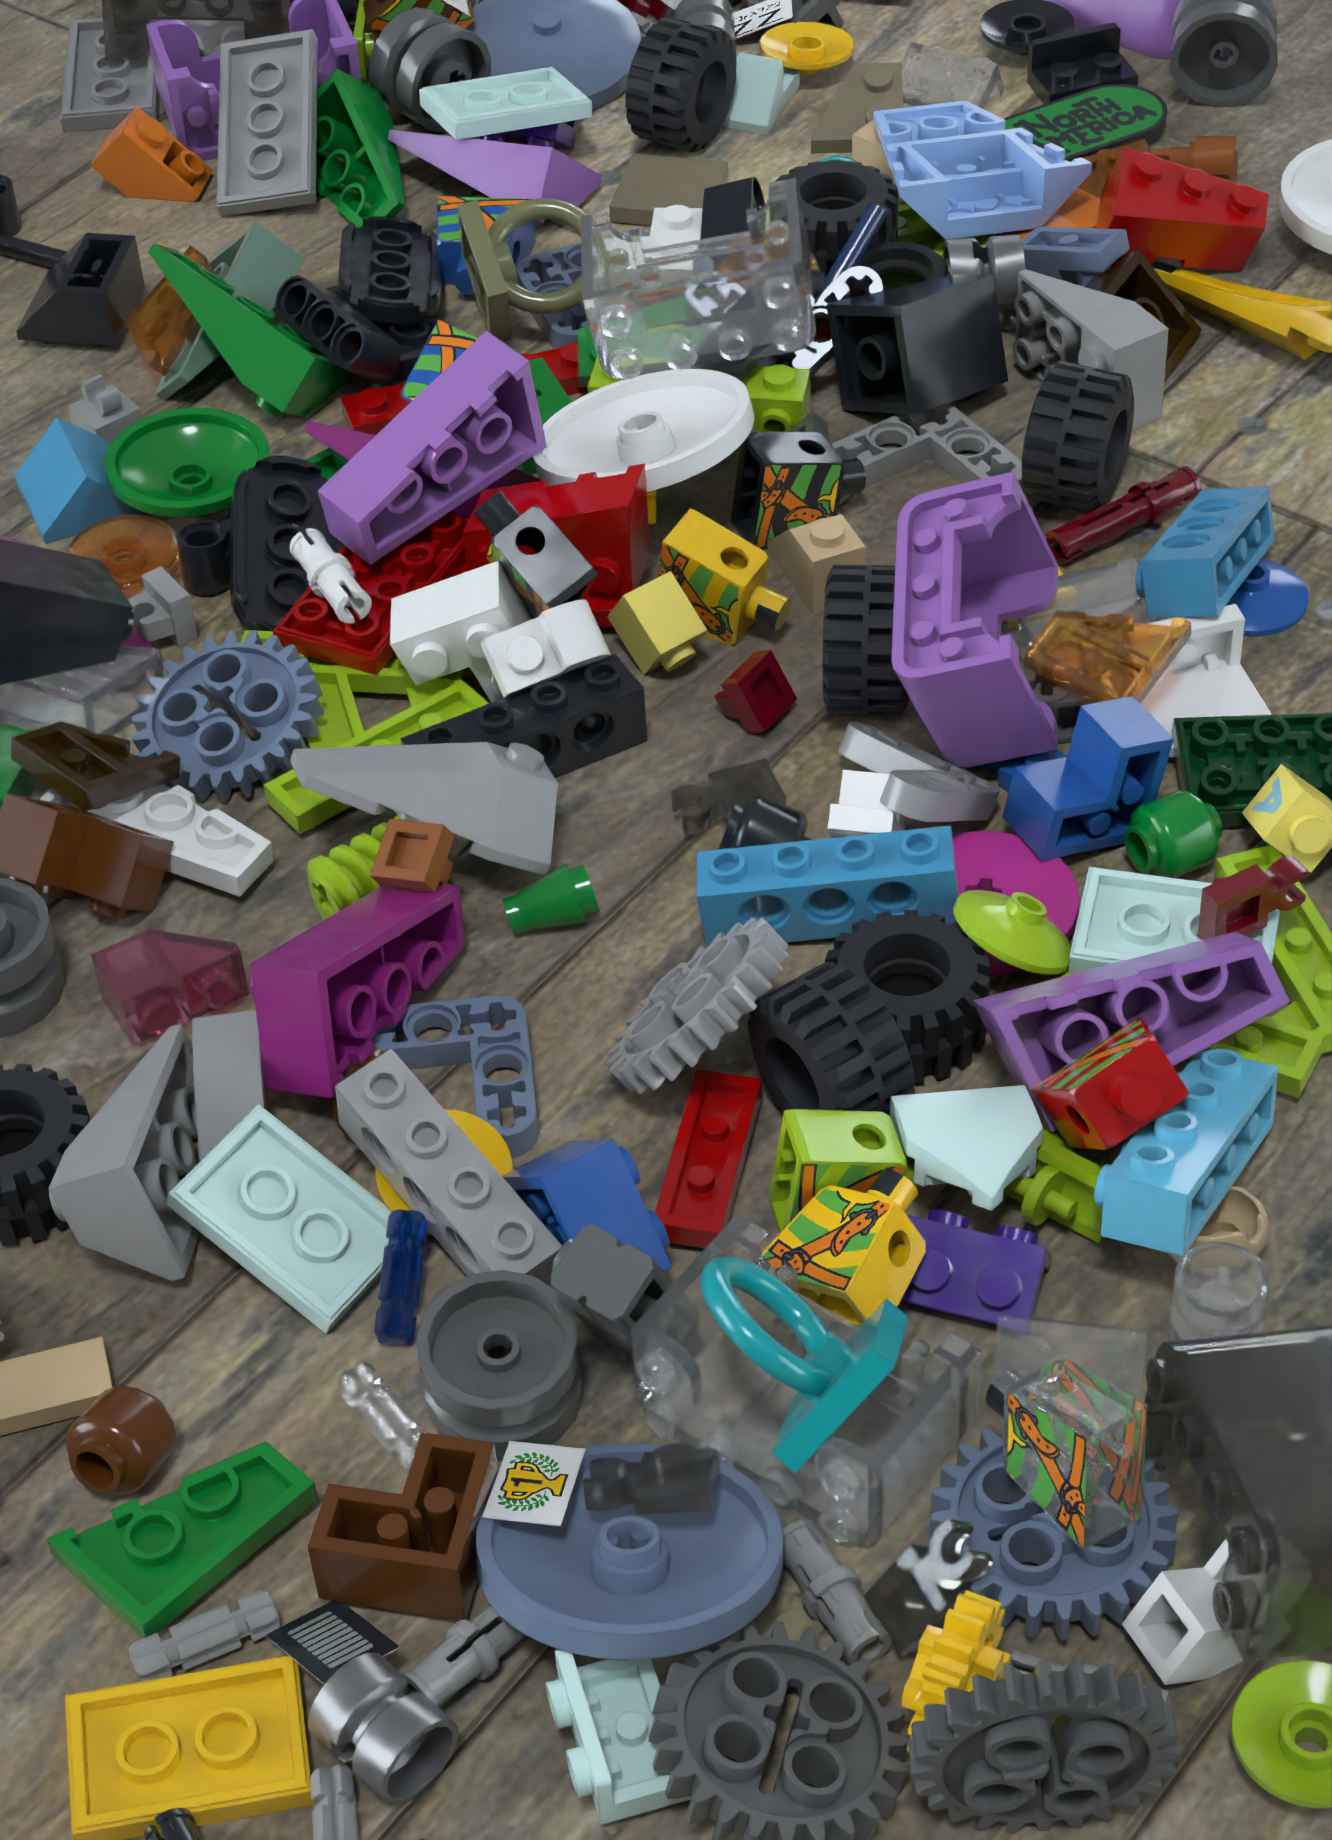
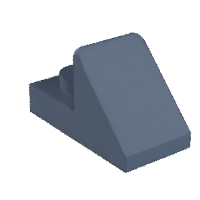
[1022,226,1130,287]

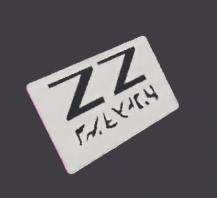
[734,0,793,39]

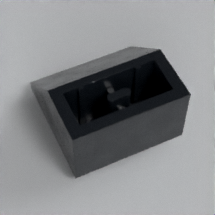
[16,233,145,347]

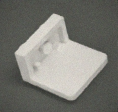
[1120,604,1271,757]

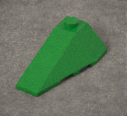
[316,69,405,227]
[148,243,355,419]

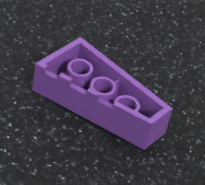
[318,331,547,565]

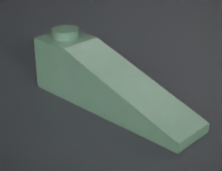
[156,221,305,401]

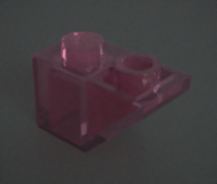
[91,929,249,1046]

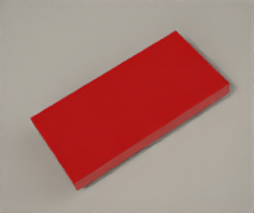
[273,511,469,675]

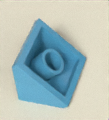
[14,417,148,544]

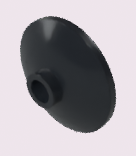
[980,0,1075,55]

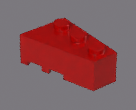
[1096,146,1269,272]
[463,464,650,596]

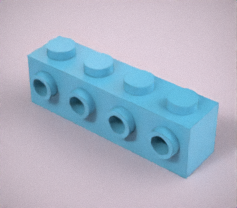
[1094,1049,1278,1257]

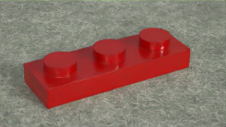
[655,1069,762,1251]

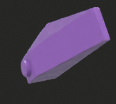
[388,130,602,225]

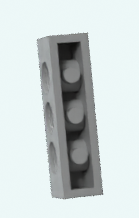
[335,1049,562,1287]

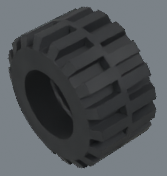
[625,17,737,153]
[769,160,898,278]
[1022,361,1134,512]
[822,564,909,716]
[825,910,990,1084]
[747,962,915,1116]
[0,1064,90,1246]

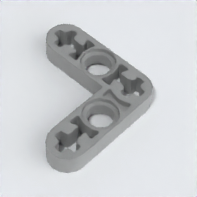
[832,403,1025,495]
[838,722,1000,822]

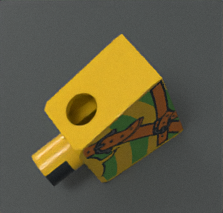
[658,508,791,645]
[753,1169,926,1331]

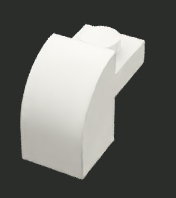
[480,599,611,697]
[828,770,906,838]
[1122,1512,1310,1685]

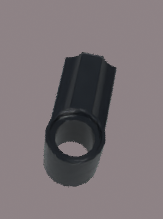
[176,518,230,595]

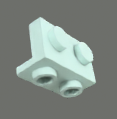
[545,1649,691,1825]

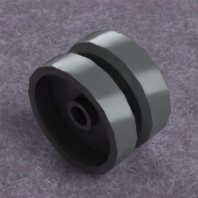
[1171,0,1278,107]
[369,7,491,133]
[0,878,66,1038]
[416,1270,583,1461]

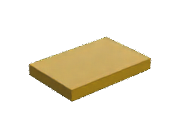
[65,1656,313,1840]

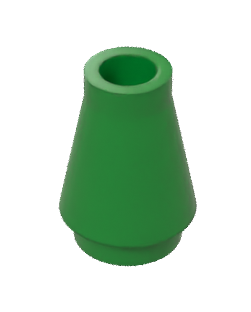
[502,863,600,935]

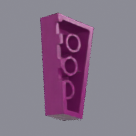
[250,883,465,1098]

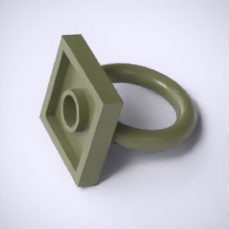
[457,198,607,341]

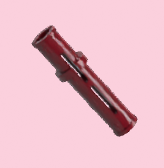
[1045,466,1202,565]

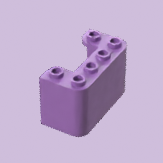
[146,0,362,161]
[891,472,1058,768]

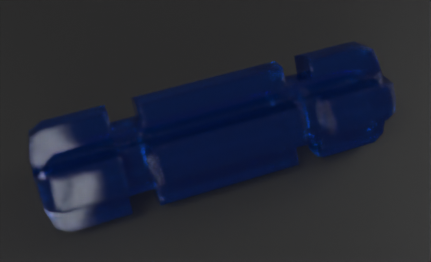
[374,1209,428,1346]

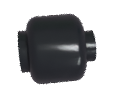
[718,796,813,850]

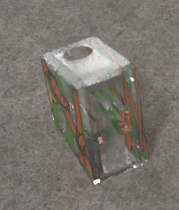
[986,1359,1147,1550]

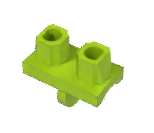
[1003,1128,1114,1243]

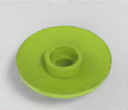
[953,890,1071,975]
[1231,1660,1332,1809]

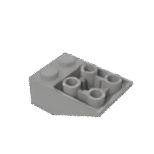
[1013,269,1169,430]

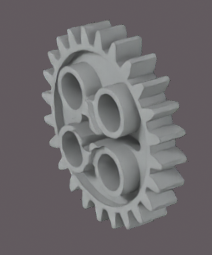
[606,917,789,1094]

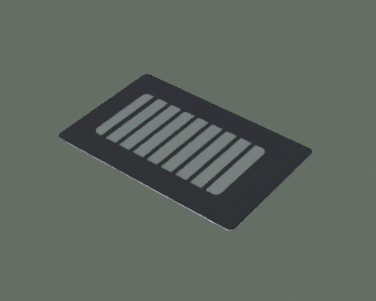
[266,1601,399,1684]

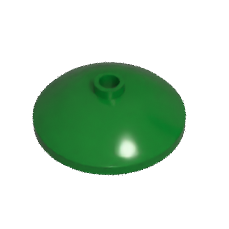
[104,408,270,519]

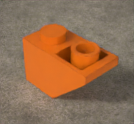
[90,106,213,202]

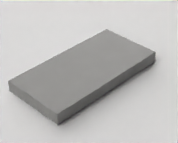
[61,13,159,133]
[216,29,318,217]

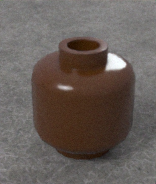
[66,1385,177,1496]

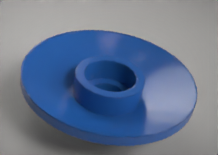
[1225,559,1309,637]

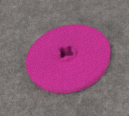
[952,831,1080,976]

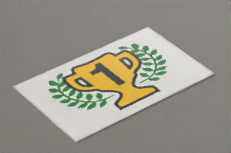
[482,1441,586,1526]

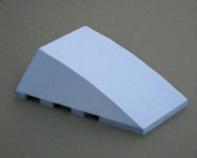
[873,100,1092,240]

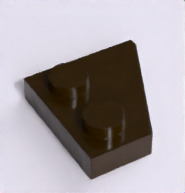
[11,721,180,812]

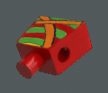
[1032,1017,1190,1150]

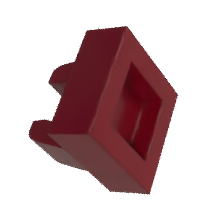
[714,650,797,734]

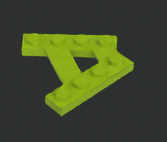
[241,630,488,834]
[1061,845,1332,1098]

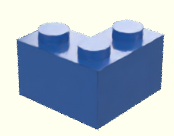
[1002,696,1174,861]
[502,1139,673,1272]

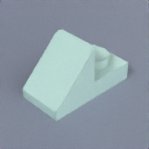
[722,53,800,135]

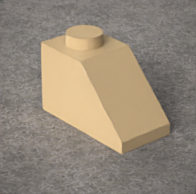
[768,514,866,616]

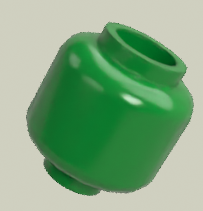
[1124,790,1223,878]

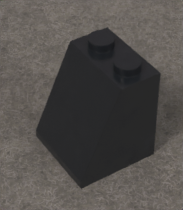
[826,274,1008,415]
[0,539,134,685]

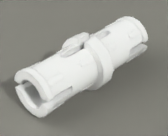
[290,528,371,624]

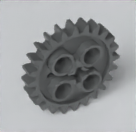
[649,1621,910,1840]
[908,1659,1181,1833]

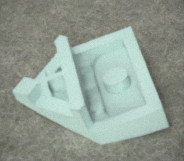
[890,1085,1043,1211]

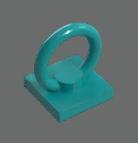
[700,1256,909,1473]

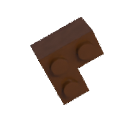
[0,793,174,919]
[308,1432,498,1620]

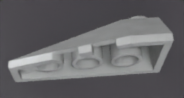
[290,742,558,875]
[48,1023,199,1281]

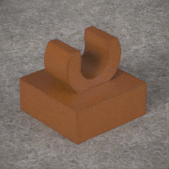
[370,819,455,893]

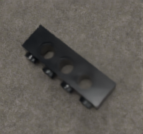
[400,654,648,778]

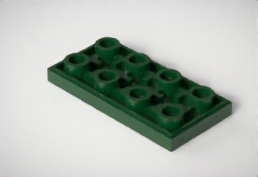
[1171,712,1332,827]

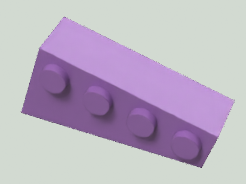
[972,932,1290,1132]

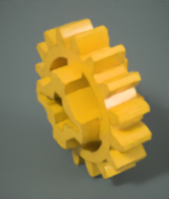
[902,1590,1011,1752]

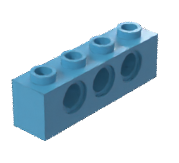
[1135,486,1274,618]
[696,826,959,947]

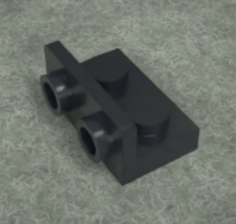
[1027,23,1139,104]

